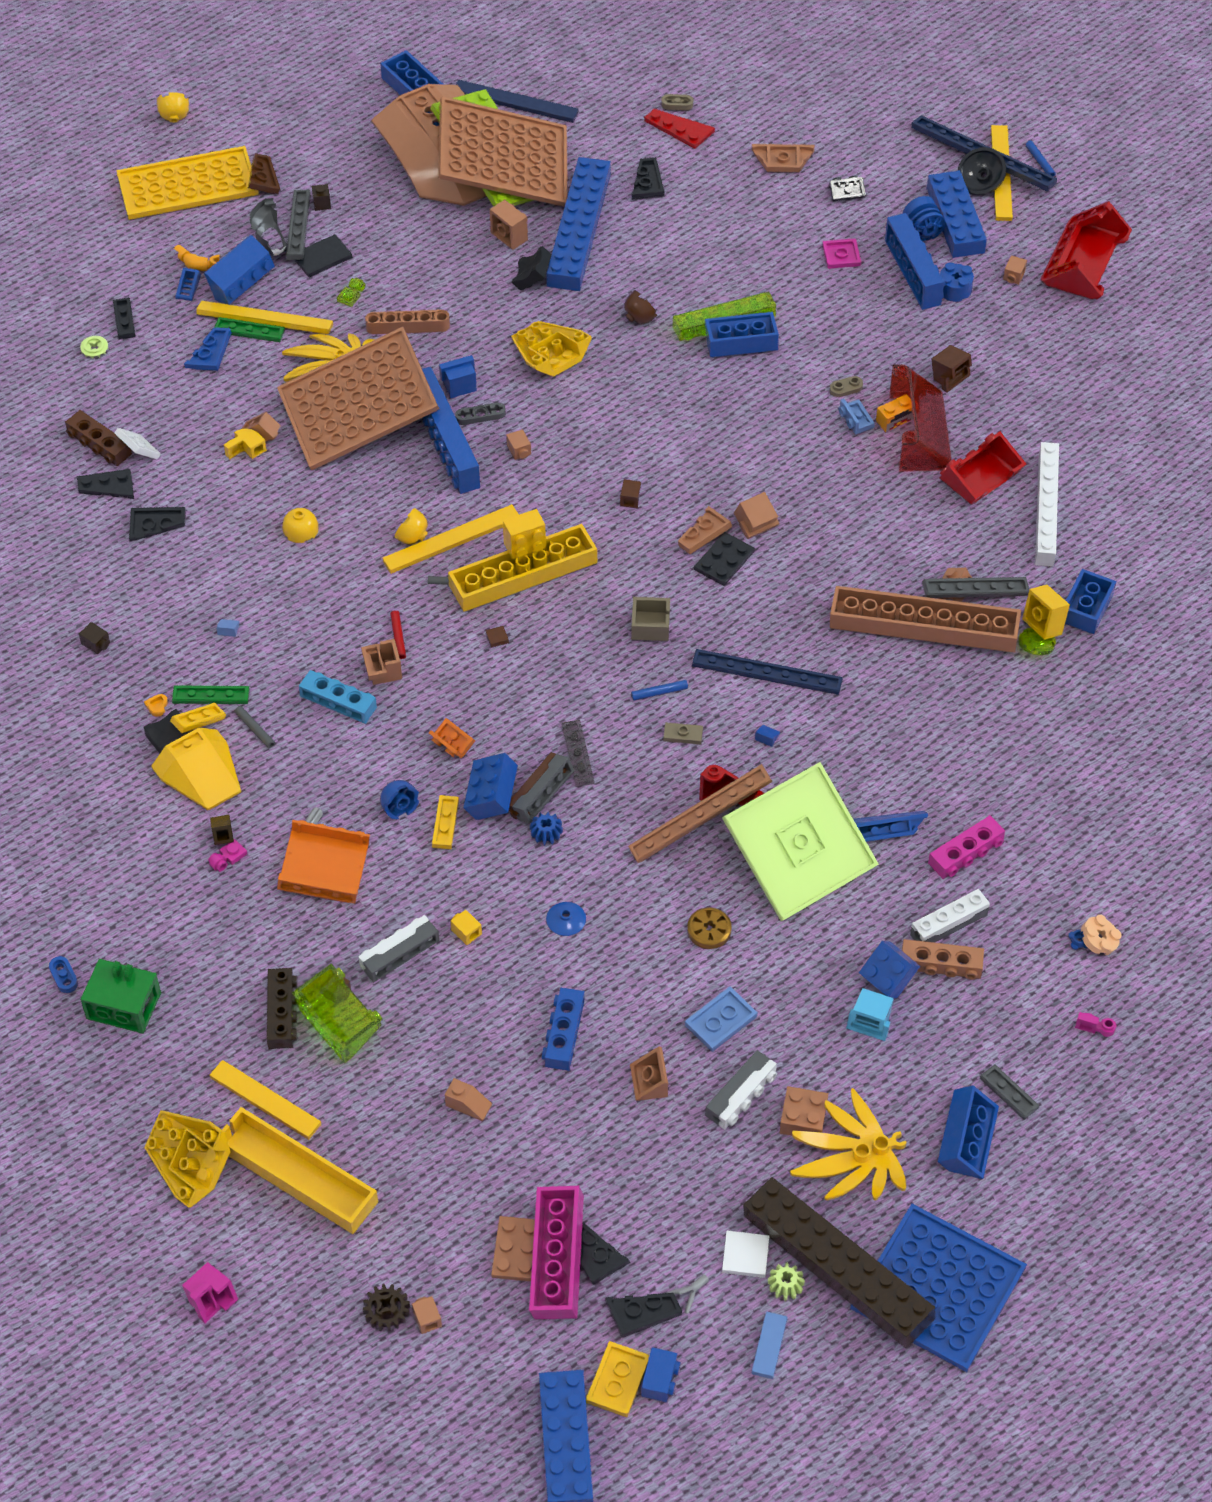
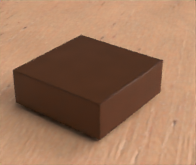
[485,626,509,648]

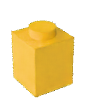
[451,909,482,945]

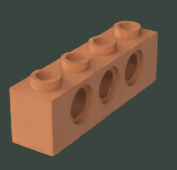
[902,939,984,980]

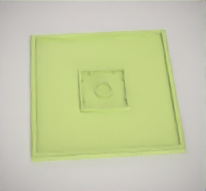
[722,762,879,921]

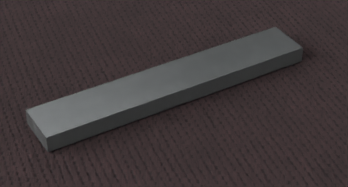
[286,189,311,260]
[922,577,1029,598]

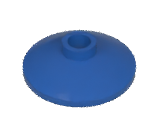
[546,902,586,936]

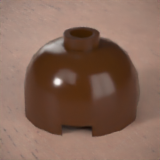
[624,290,657,324]

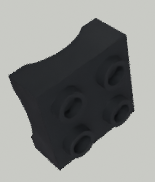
[512,246,552,290]
[144,709,193,754]

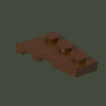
[248,153,280,194]

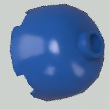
[380,780,419,820]

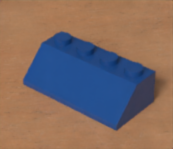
[204,235,275,305]
[705,312,779,357]
[938,1085,999,1179]

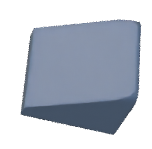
[217,619,240,637]

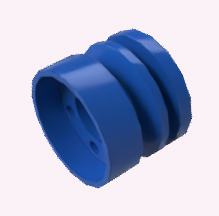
[903,196,946,242]

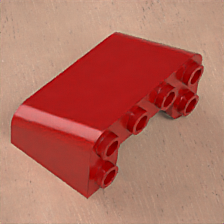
[939,431,1027,505]

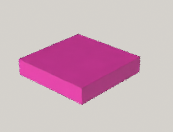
[822,238,861,269]

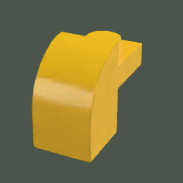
[224,429,267,459]

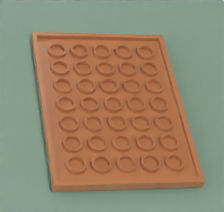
[438,96,567,207]
[277,327,439,471]

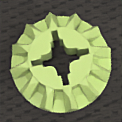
[80,336,108,359]

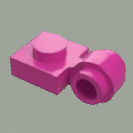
[208,839,247,872]
[1075,1012,1116,1037]

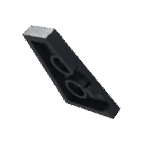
[77,469,134,499]
[129,507,186,542]
[580,1222,630,1285]

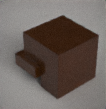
[931,345,972,393]

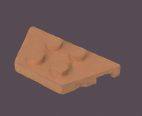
[752,144,815,172]

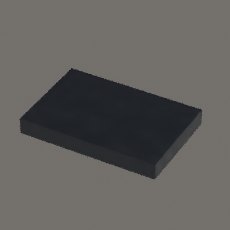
[294,234,353,278]

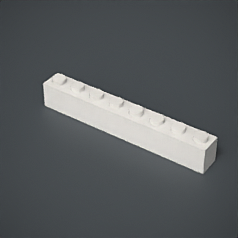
[1035,442,1059,567]

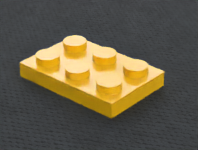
[586,1341,650,1417]

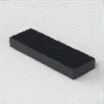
[113,297,136,340]

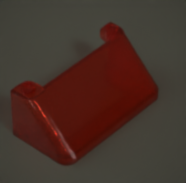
[889,364,952,472]

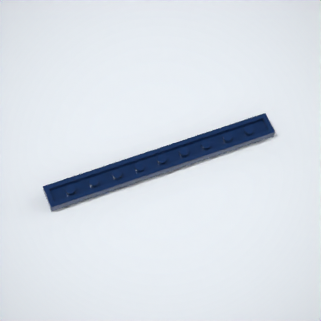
[911,115,1057,192]

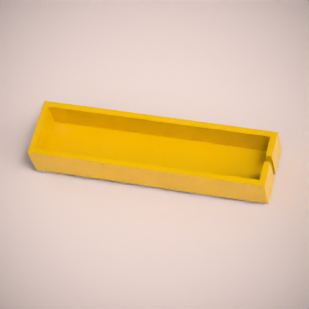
[222,1107,378,1234]

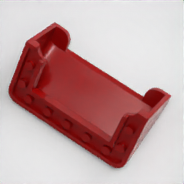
[1041,201,1132,299]

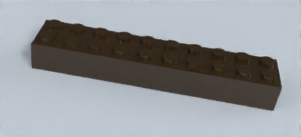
[743,1177,935,1349]

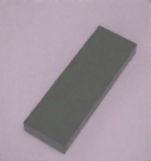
[980,1064,1039,1120]

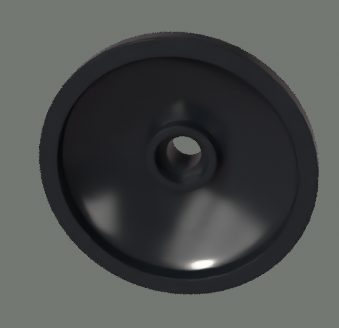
[957,147,1007,195]

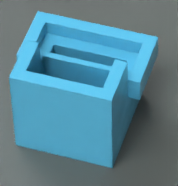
[846,988,894,1041]

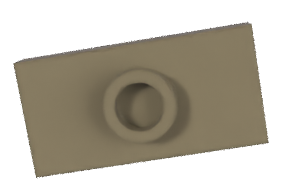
[663,722,703,745]

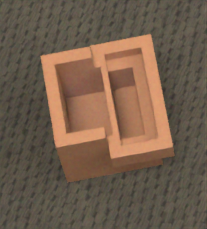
[734,492,780,539]
[361,639,402,685]

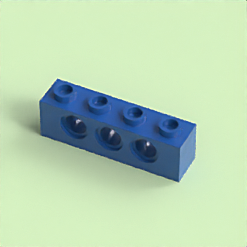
[542,987,585,1071]

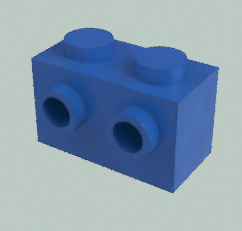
[641,1347,681,1402]

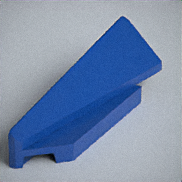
[853,811,928,842]

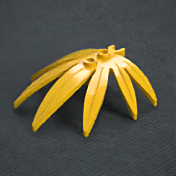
[282,333,375,382]
[790,1088,907,1201]

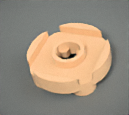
[1081,915,1122,955]

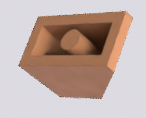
[242,412,281,442]
[445,1078,492,1121]

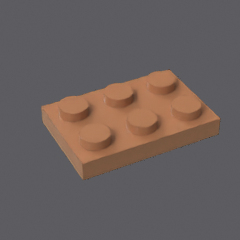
[491,1216,535,1281]

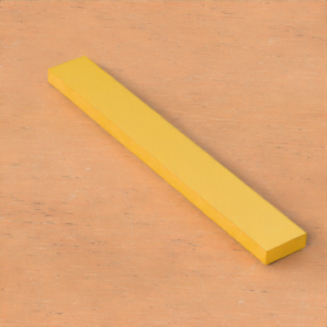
[991,125,1013,221]
[196,301,333,334]
[382,504,519,574]

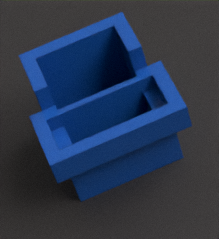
[439,355,477,398]

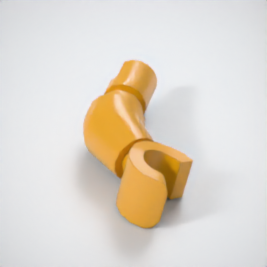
[174,245,220,271]

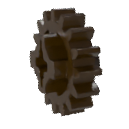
[362,1284,410,1332]

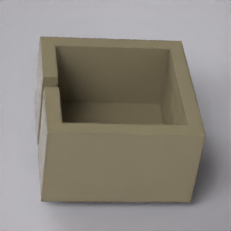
[631,597,670,641]

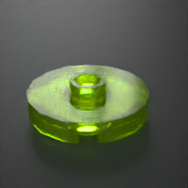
[1018,628,1056,655]

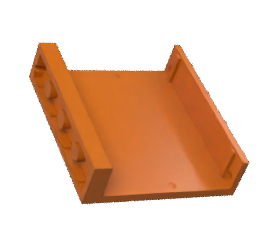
[277,820,370,904]

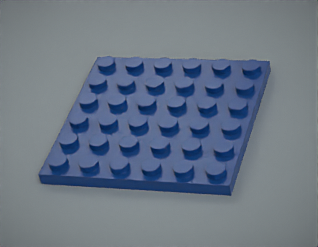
[850,1204,1027,1372]

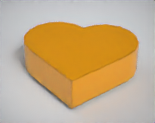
[144,694,168,717]

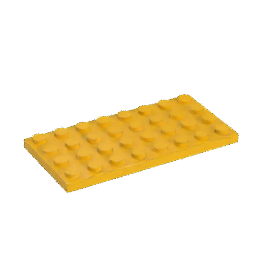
[116,146,259,220]

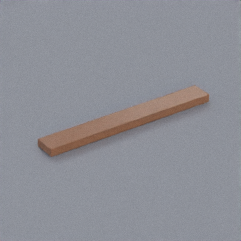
[628,764,773,863]

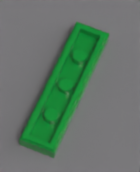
[214,317,285,343]
[172,685,250,704]

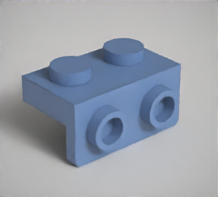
[838,399,875,435]

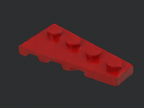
[644,109,715,149]

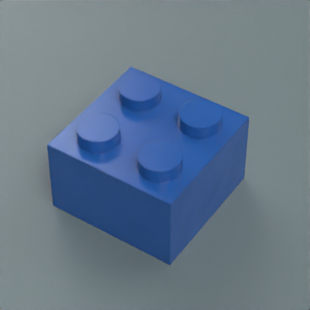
[858,940,921,998]

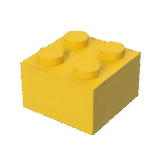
[503,509,546,559]
[1022,584,1070,640]

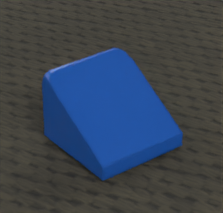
[755,725,780,747]

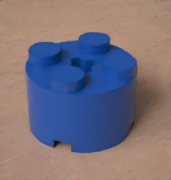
[940,262,974,302]

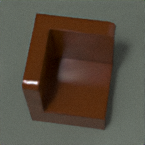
[620,479,641,508]

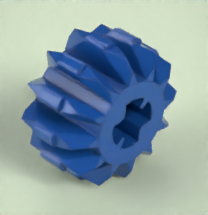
[530,812,563,846]

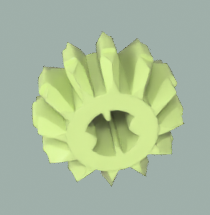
[768,1262,805,1301]

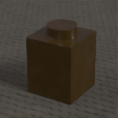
[311,184,331,211]
[79,622,110,655]
[210,814,234,845]

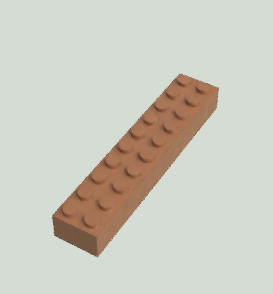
[830,586,1021,653]

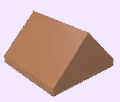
[630,1046,668,1101]

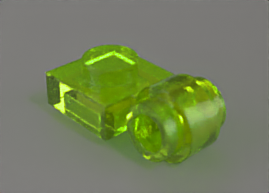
[337,277,366,307]

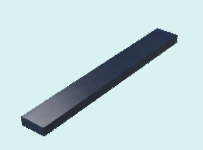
[456,79,579,123]
[692,649,843,695]

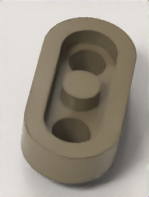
[661,94,694,111]
[829,376,863,397]

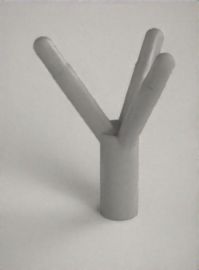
[667,1274,709,1314]

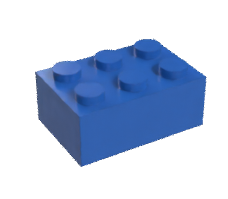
[1065,569,1117,634]
[463,753,518,820]

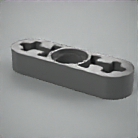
[455,403,506,425]

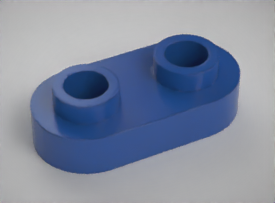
[49,956,78,993]

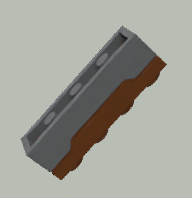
[509,752,574,824]

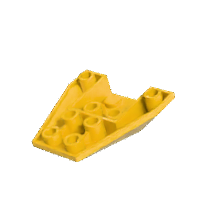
[511,321,592,377]
[151,728,241,810]
[144,1110,231,1208]

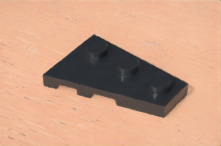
[632,157,664,200]
[605,1293,682,1338]

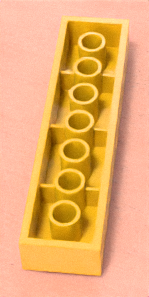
[448,524,597,612]

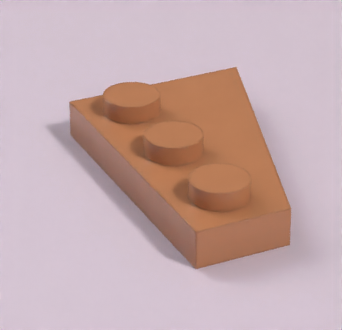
[678,506,732,554]

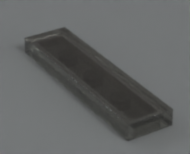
[561,720,594,787]

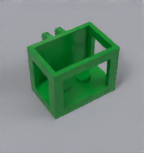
[80,959,161,1034]

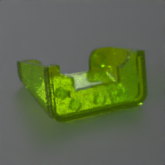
[292,963,383,1063]

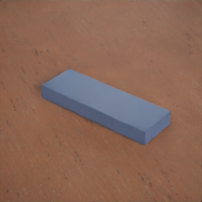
[752,1311,788,1379]

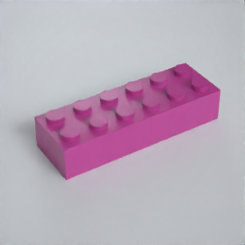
[529,1186,584,1319]

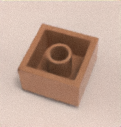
[490,200,528,250]
[779,1086,829,1136]

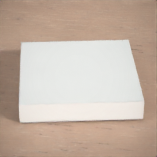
[115,428,161,459]
[722,1231,769,1278]

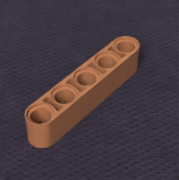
[365,310,450,334]

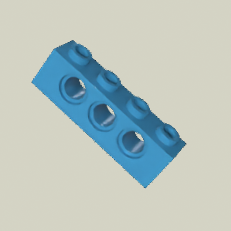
[299,670,377,724]

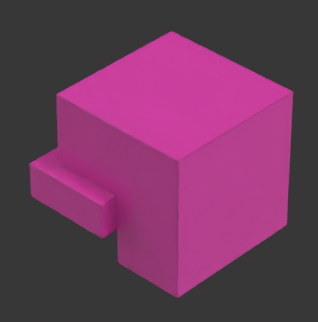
[182,1262,238,1323]

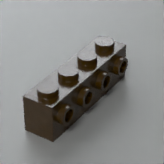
[267,968,298,1049]

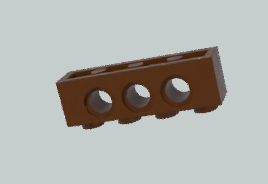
[65,410,132,466]

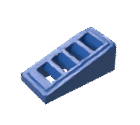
[175,268,201,301]

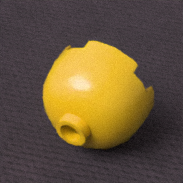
[157,92,189,123]
[282,508,319,543]
[394,508,428,545]

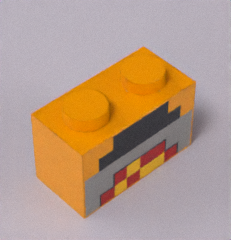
[876,394,916,432]

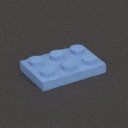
[685,986,758,1052]

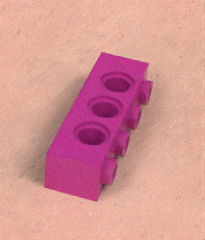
[928,815,1005,879]

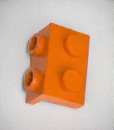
[429,718,475,758]

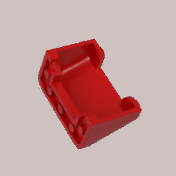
[699,765,764,806]

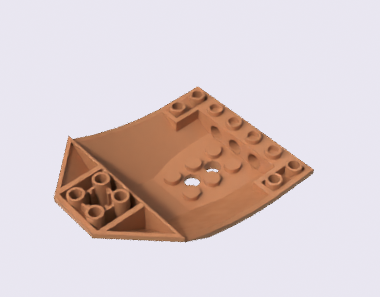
[371,84,486,206]

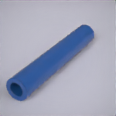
[1025,140,1056,177]
[631,680,688,701]

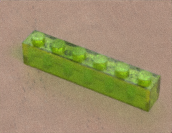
[673,291,776,341]

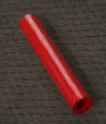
[390,610,406,659]

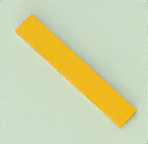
[210,1060,322,1140]

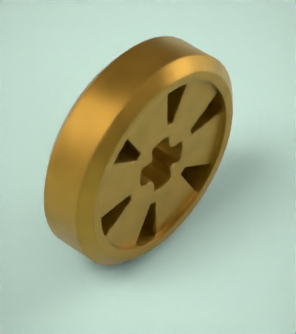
[687,907,732,949]

